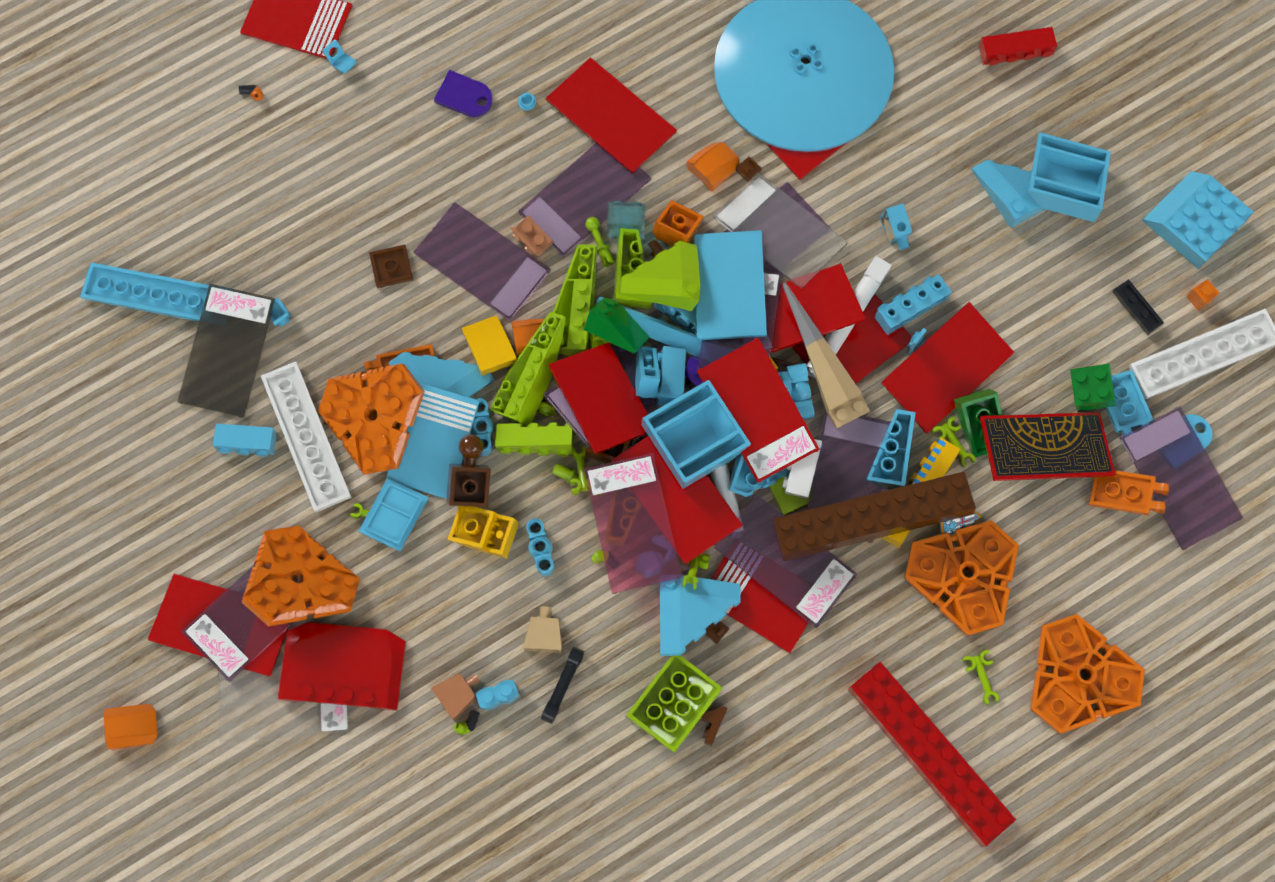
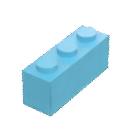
[655,346,686,406]
[213,424,277,457]

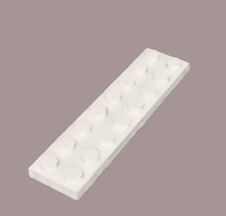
[1129,309,1275,399]
[261,361,352,513]

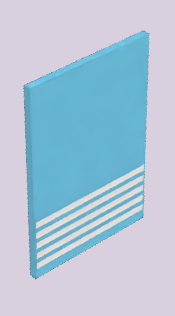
[386,382,480,499]

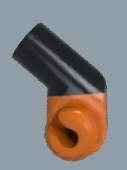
[239,85,263,101]

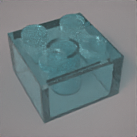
[607,201,646,239]

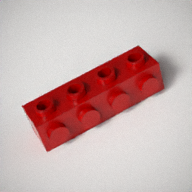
[979,27,1057,65]

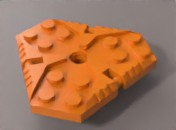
[318,364,425,475]
[904,520,1019,636]
[242,526,360,626]
[1030,614,1145,734]

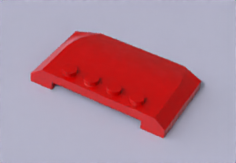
[277,622,406,711]

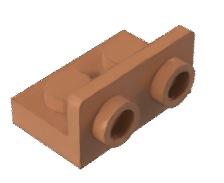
[510,215,554,257]

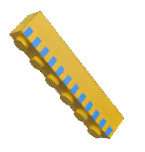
[881,437,961,548]

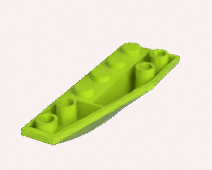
[553,244,597,356]
[490,312,566,427]

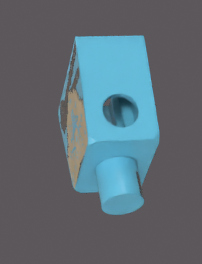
[879,203,912,250]

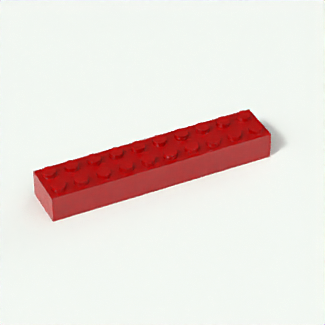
[847,661,1017,847]

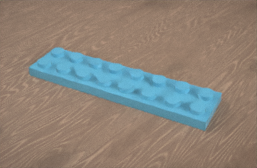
[80,262,235,327]

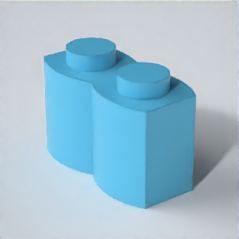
[476,680,520,711]

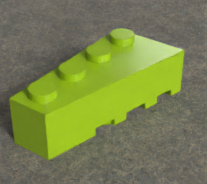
[614,228,653,309]

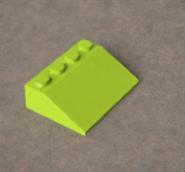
[625,656,723,753]

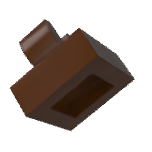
[736,156,762,183]
[704,621,730,644]

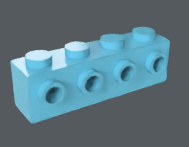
[875,274,952,335]

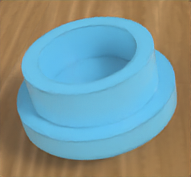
[518,93,536,111]

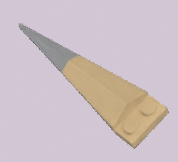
[783,282,870,429]

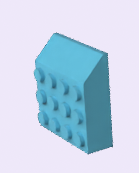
[1028,132,1111,222]
[1142,171,1254,269]
[641,380,751,489]

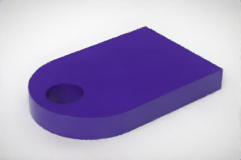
[434,70,493,117]

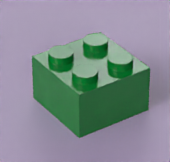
[1070,363,1116,412]

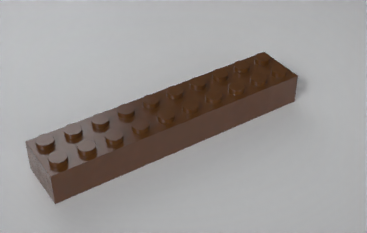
[773,471,976,562]

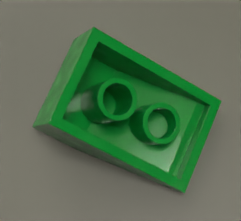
[584,298,649,354]
[954,388,1003,458]

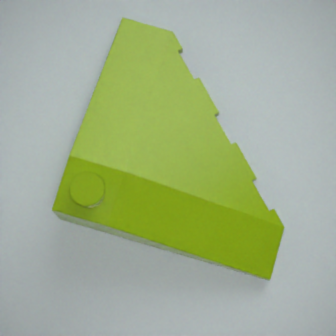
[619,241,700,311]

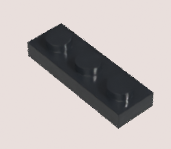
[1112,279,1164,335]

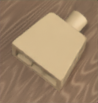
[524,606,562,653]

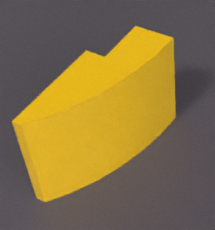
[461,316,517,376]
[448,506,519,559]

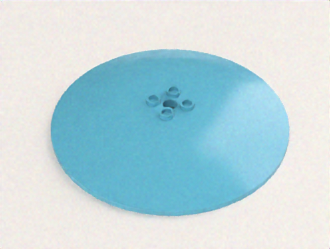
[714,0,894,152]

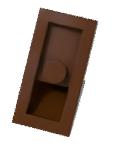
[699,706,727,747]

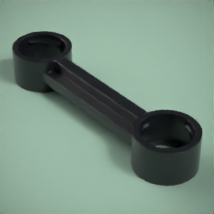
[541,646,585,724]

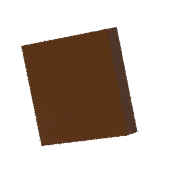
[369,245,413,289]

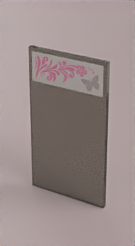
[177,284,276,418]

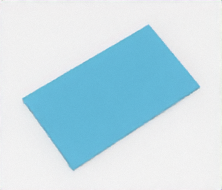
[694,230,767,340]

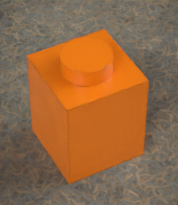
[1186,279,1220,311]

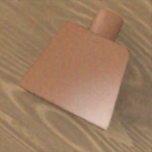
[431,673,482,721]

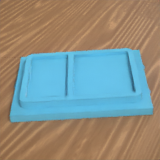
[358,478,429,552]

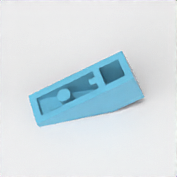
[635,346,660,398]

